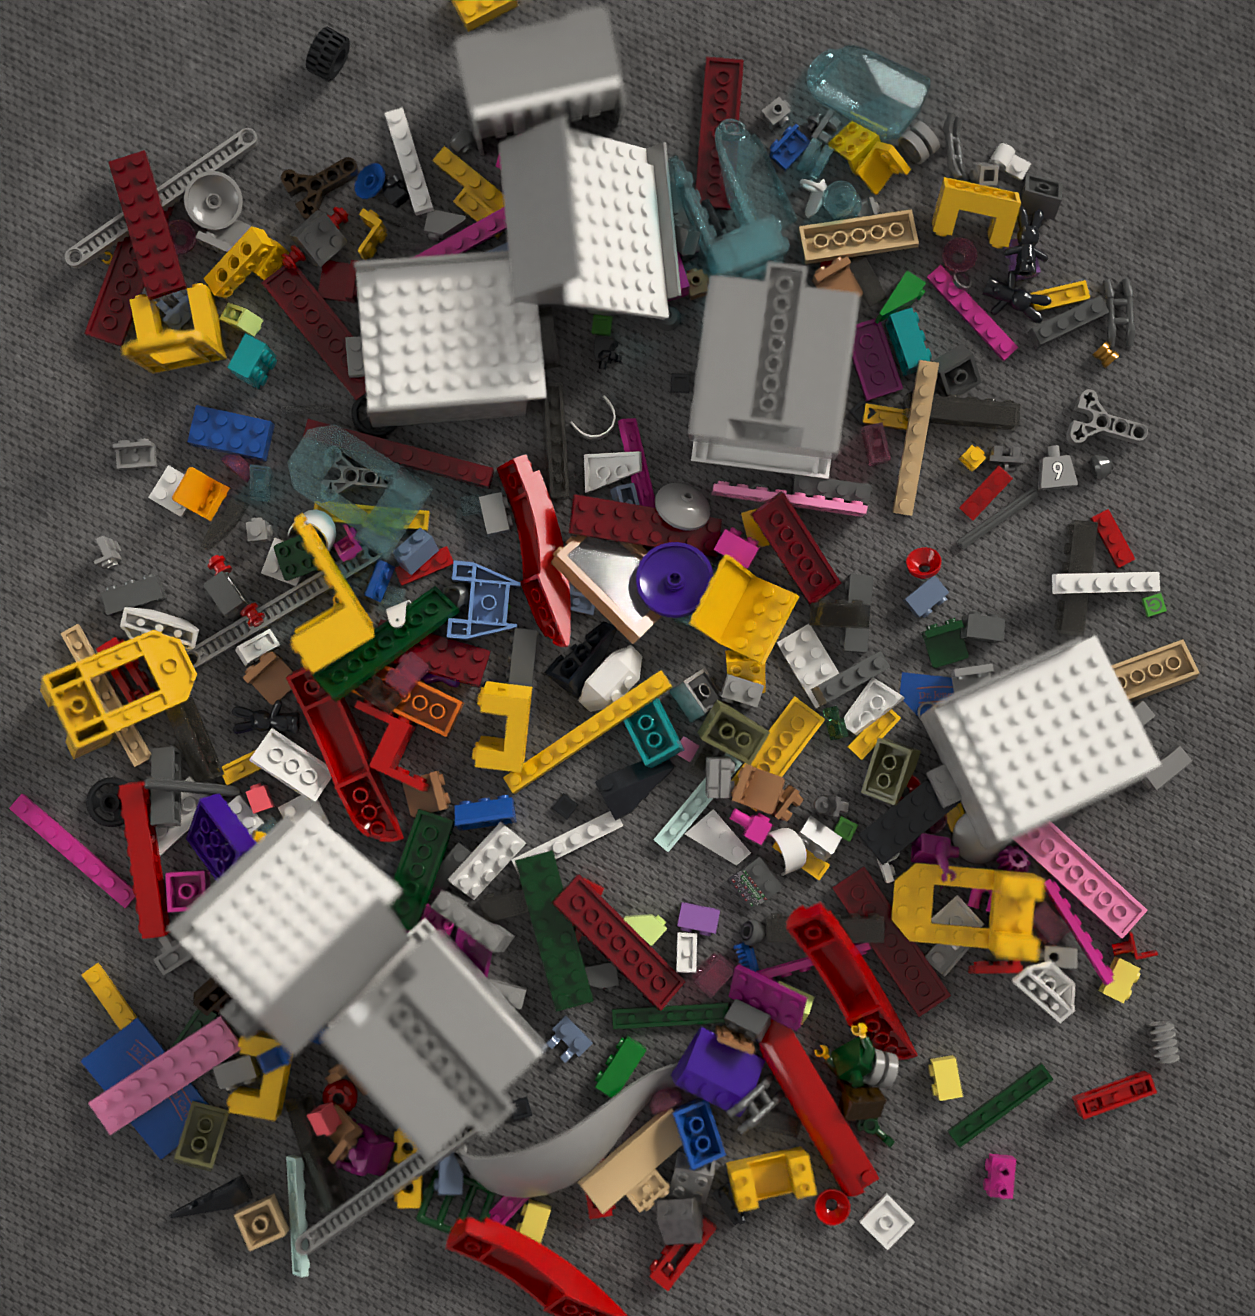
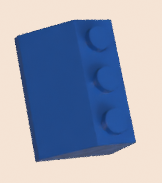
[455,795,517,831]
[672,1098,726,1170]

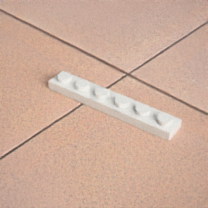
[385,108,434,216]
[1052,572,1160,594]
[512,811,623,875]

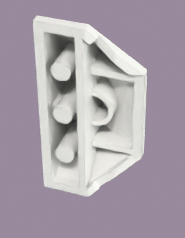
[120,607,199,652]
[578,645,642,712]
[1012,961,1075,1023]

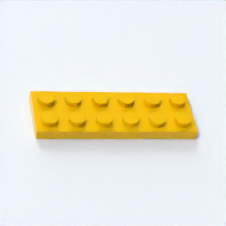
[731,696,825,811]

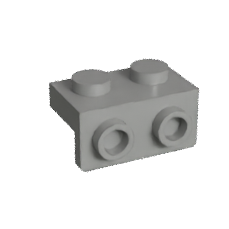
[113,439,157,470]
[94,536,122,569]
[718,674,764,709]

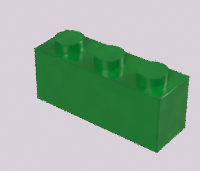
[594,1035,647,1098]

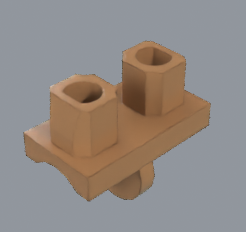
[771,785,803,822]

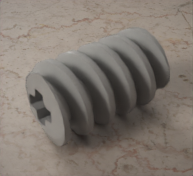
[1149,1021,1180,1064]

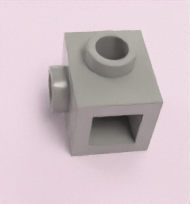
[760,97,791,130]
[970,163,999,186]
[246,518,273,544]

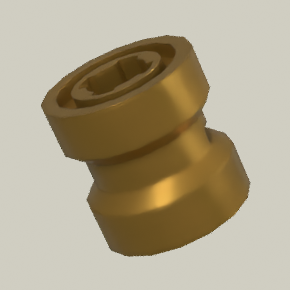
[1092,341,1119,368]

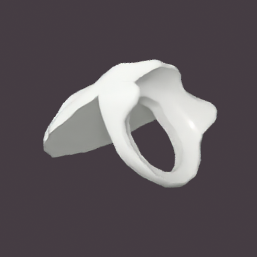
[800,179,827,218]

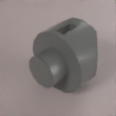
[442,582,470,609]

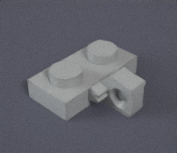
[153,934,194,976]

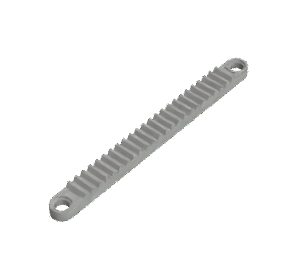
[65,128,258,269]
[187,542,384,669]
[295,1122,480,1255]

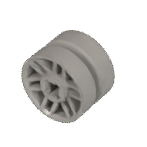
[899,121,940,164]
[862,1049,898,1089]

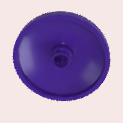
[636,542,714,618]

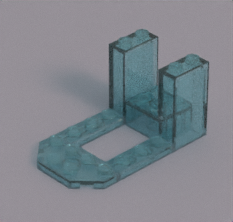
[668,155,790,280]
[287,424,433,559]

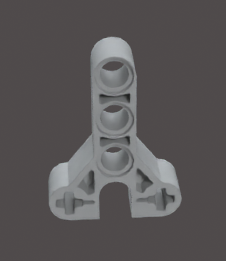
[1066,389,1148,446]
[321,446,400,503]

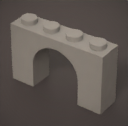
[1132,701,1192,790]
[431,891,515,952]

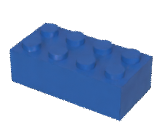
[188,405,275,462]

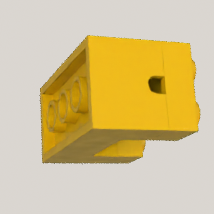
[932,177,1021,249]
[472,681,533,773]
[227,1030,293,1121]
[726,1146,816,1212]

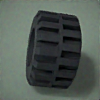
[306,26,350,82]

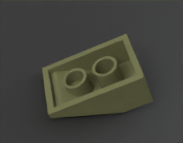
[697,700,770,765]
[861,738,921,806]
[173,1101,230,1172]

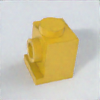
[959,445,986,472]

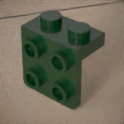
[274,535,323,581]
[921,618,969,668]

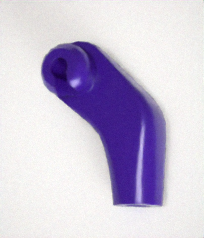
[423,673,460,688]

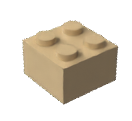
[234,1194,290,1251]

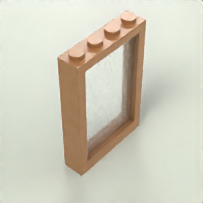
[551,535,662,644]

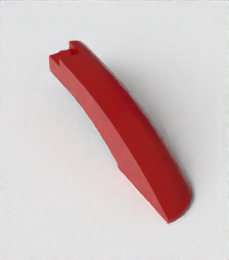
[496,454,571,647]
[286,666,404,842]
[786,902,917,1060]
[759,1018,880,1197]
[446,1217,628,1316]

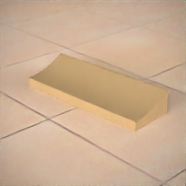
[798,210,919,264]
[1111,639,1199,703]
[578,1105,683,1214]

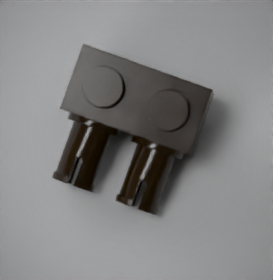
[193,976,234,1020]
[836,1079,887,1121]

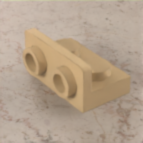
[625,1168,670,1212]

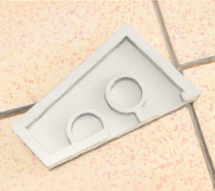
[839,677,905,735]
[684,809,751,866]

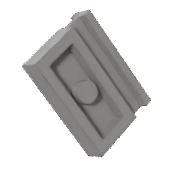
[925,944,970,977]

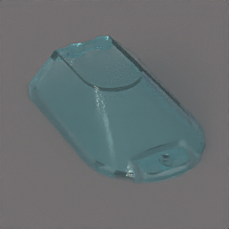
[807,45,930,139]
[715,119,798,237]

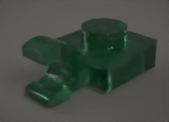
[823,706,848,741]

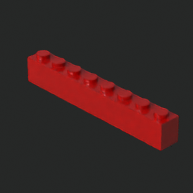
[118,781,171,939]

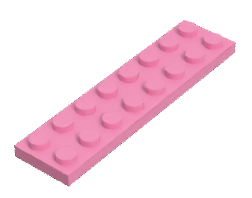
[712,481,868,517]
[1012,821,1148,939]
[88,1015,241,1135]

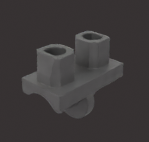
[807,109,841,146]
[987,446,1025,473]
[814,795,849,817]

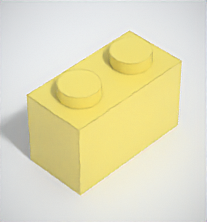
[1098,956,1140,1003]
[928,1055,963,1101]
[516,1199,552,1244]

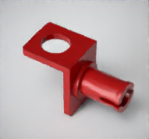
[1111,931,1158,960]

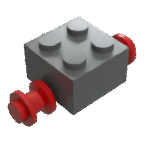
[281,207,349,270]
[203,555,265,627]

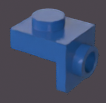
[257,1045,291,1074]

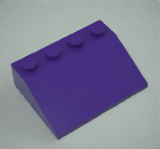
[186,794,257,881]
[670,1026,765,1117]

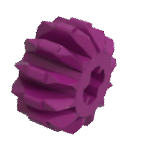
[996,845,1031,873]

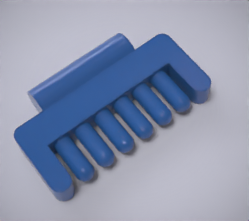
[733,942,759,972]

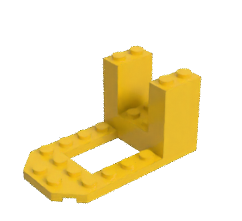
[122,283,227,374]
[290,512,375,673]
[40,630,197,759]
[891,863,1044,961]

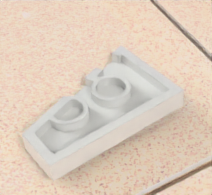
[584,451,642,493]

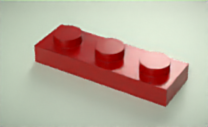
[959,465,1013,520]
[1090,509,1135,568]
[395,546,454,586]

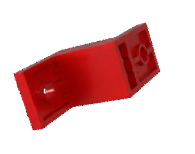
[355,699,431,792]

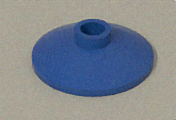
[355,163,385,199]

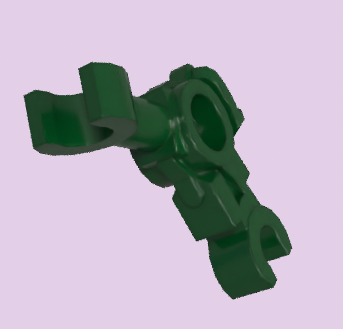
[856,1118,895,1148]

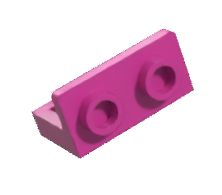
[333,524,363,562]

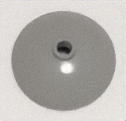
[184,171,243,230]
[655,483,711,530]
[952,813,1008,864]

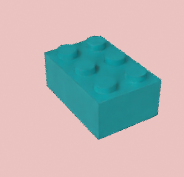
[885,308,932,376]
[227,333,277,389]
[624,698,685,768]

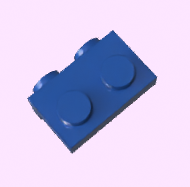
[769,124,812,172]
[364,560,395,602]

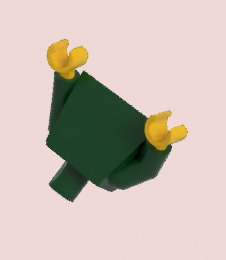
[814,1023,875,1087]

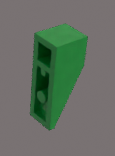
[874,271,926,324]

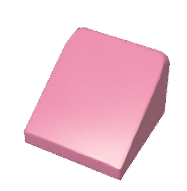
[677,736,699,762]

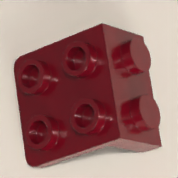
[318,260,359,303]

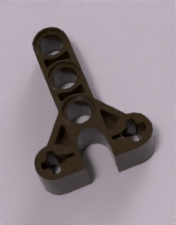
[281,157,359,220]

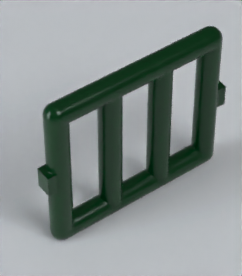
[416,1170,496,1234]

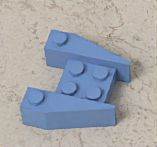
[447,561,521,640]

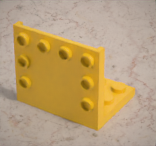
[689,554,799,665]

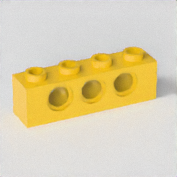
[204,226,275,298]
[394,1128,423,1208]

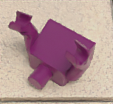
[911,833,959,891]
[331,1118,395,1177]

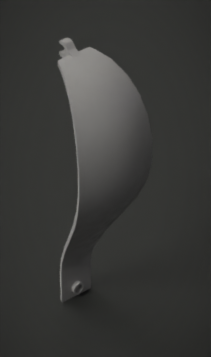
[453,1063,678,1198]

